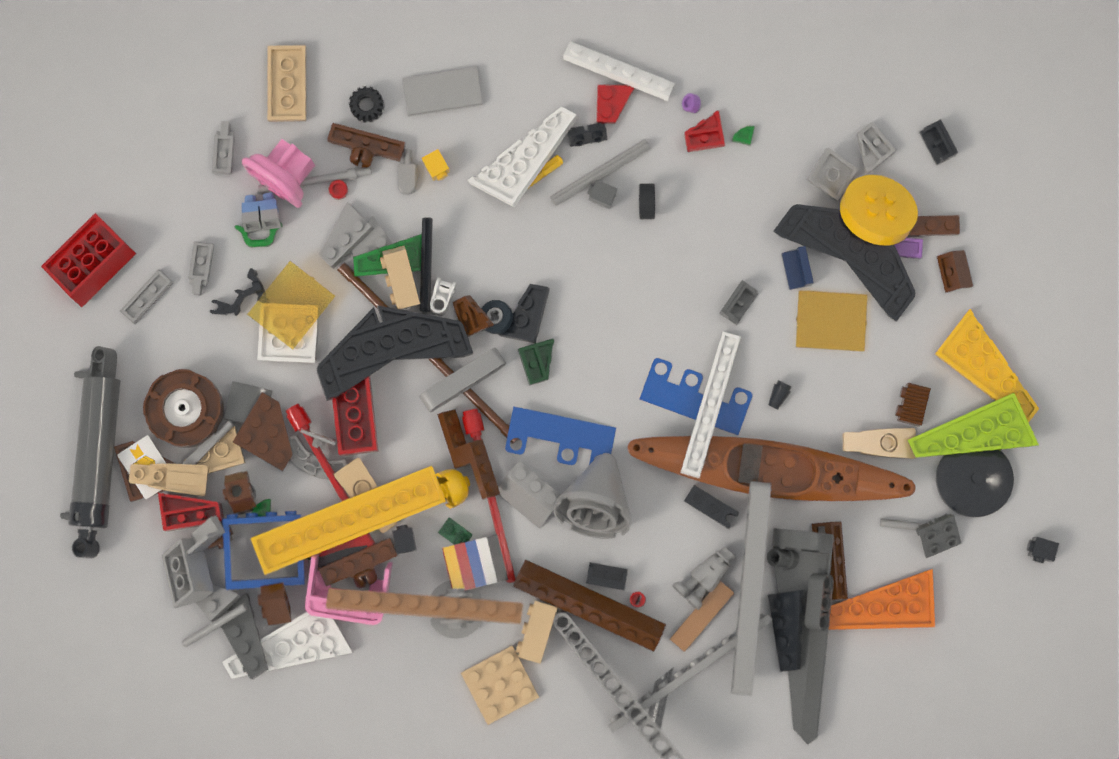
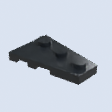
[498,284,550,343]

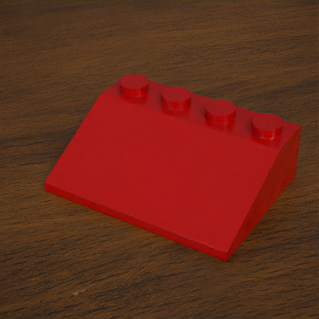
[41,213,136,307]

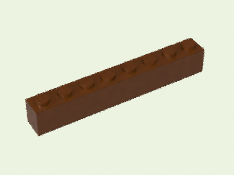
[513,559,666,652]

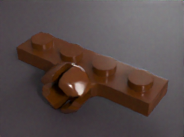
[327,123,406,168]
[318,537,398,588]

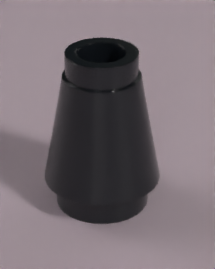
[768,380,792,410]

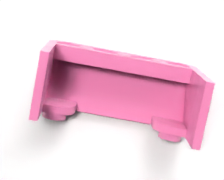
[305,553,393,625]

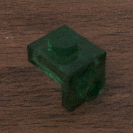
[438,517,473,545]

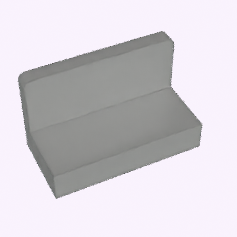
[187,516,225,555]

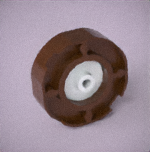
[143,369,224,448]

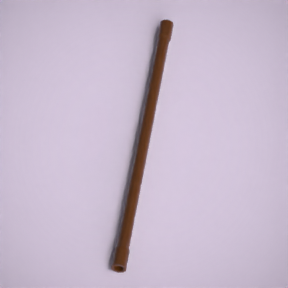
[337,263,519,444]

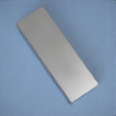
[120,269,174,324]

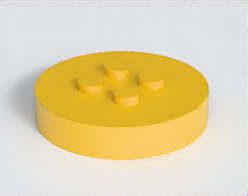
[840,175,918,245]

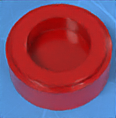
[329,180,348,200]

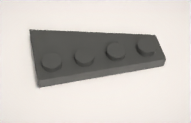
[219,593,269,680]

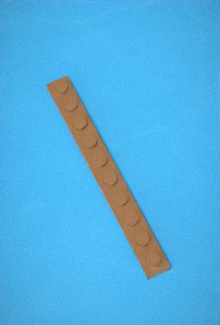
[326,588,523,624]

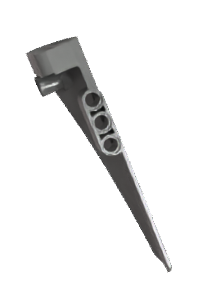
[767,528,834,744]

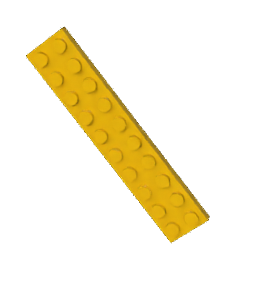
[250,466,446,575]

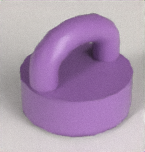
[682,93,701,113]

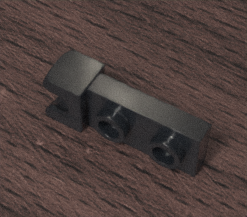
[684,485,739,529]

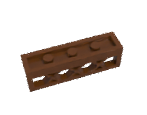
[812,521,848,600]

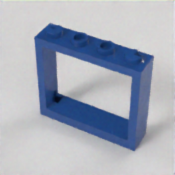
[222,511,305,590]

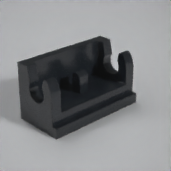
[919,119,958,165]
[586,563,628,590]

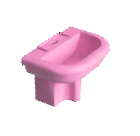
[242,139,315,208]

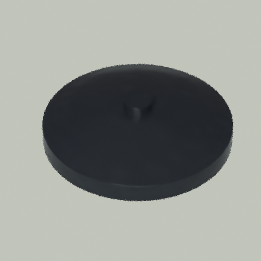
[936,450,1014,517]

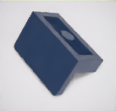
[782,246,814,290]

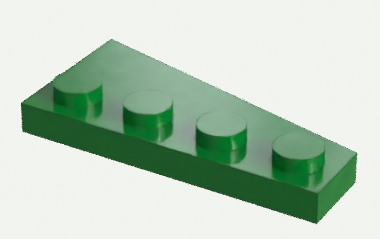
[353,234,422,276]

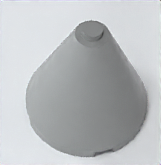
[554,453,631,539]

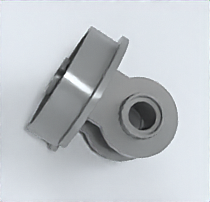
[430,581,482,638]

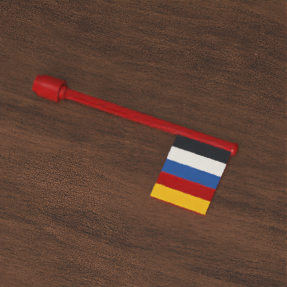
[442,409,516,590]

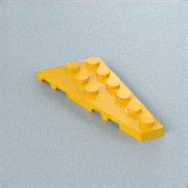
[935,309,1039,422]

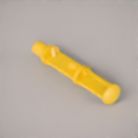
[528,155,563,189]

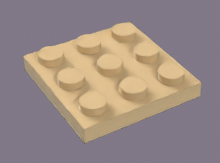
[461,646,539,725]

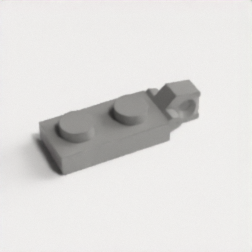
[212,121,235,175]
[188,241,214,296]

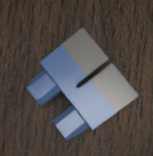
[242,192,281,232]

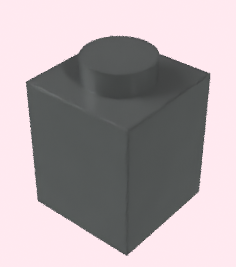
[587,180,618,209]

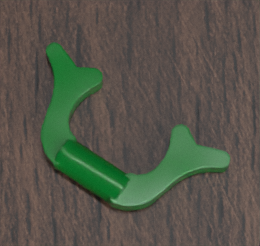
[235,223,283,248]

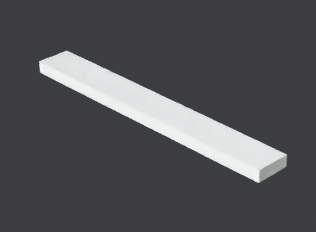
[681,332,741,478]

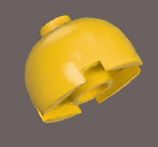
[435,469,470,509]

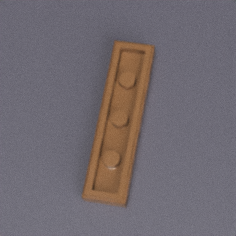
[670,580,734,652]

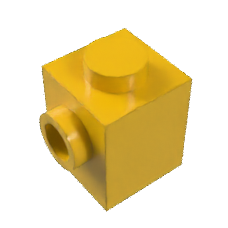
[422,149,450,181]

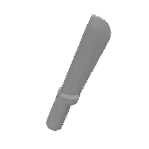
[183,420,234,465]

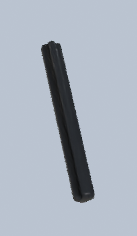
[420,217,433,312]

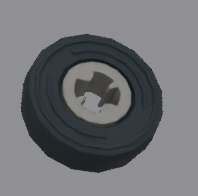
[481,300,513,334]

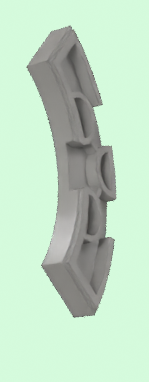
[288,434,347,480]

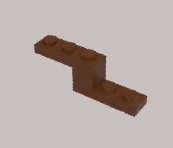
[437,409,500,500]

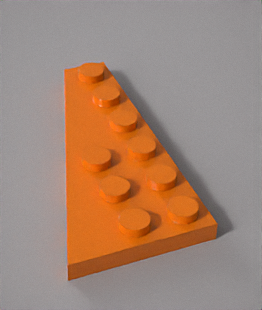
[829,569,935,630]

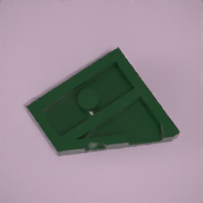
[518,338,554,386]

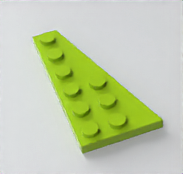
[907,393,1039,458]

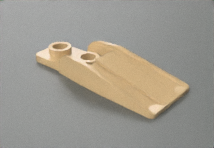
[843,428,916,459]
[334,458,397,533]
[129,464,208,496]

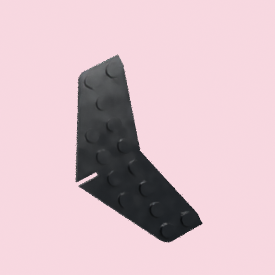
[773,204,916,322]
[317,306,473,401]

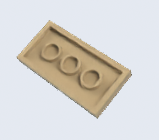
[267,45,306,122]

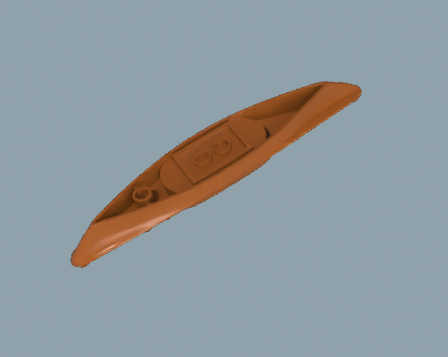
[628,436,916,501]

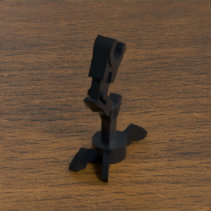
[210,268,271,316]

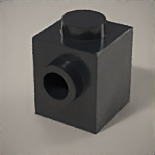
[393,524,417,554]
[1027,537,1059,564]

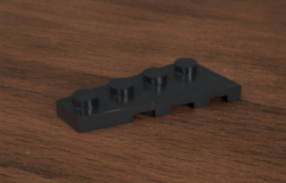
[768,590,804,672]

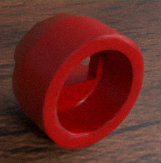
[630,592,646,608]

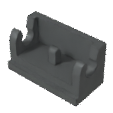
[719,280,758,325]

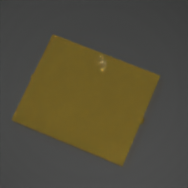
[247,261,335,350]
[796,290,867,352]

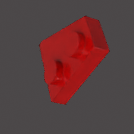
[597,85,634,124]
[684,110,725,152]

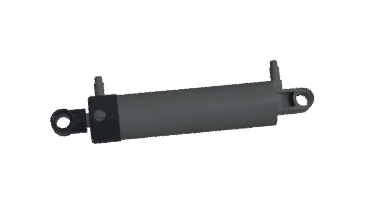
[60,346,121,559]

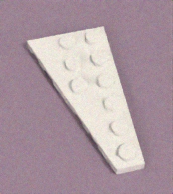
[468,107,578,208]
[222,612,353,679]

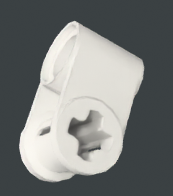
[430,277,456,316]

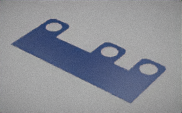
[639,358,752,435]
[505,406,616,465]

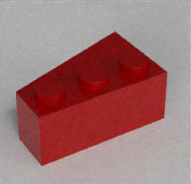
[158,493,224,532]

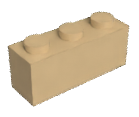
[380,246,420,309]
[516,601,557,664]

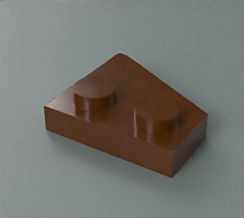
[452,295,494,337]

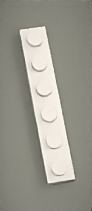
[563,41,675,101]

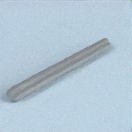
[550,140,650,206]

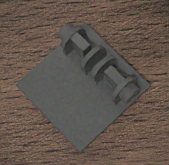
[915,513,962,558]

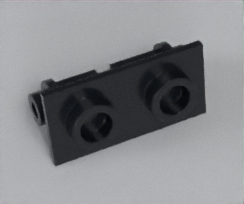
[568,122,607,147]

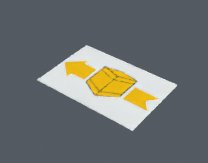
[117,435,166,500]

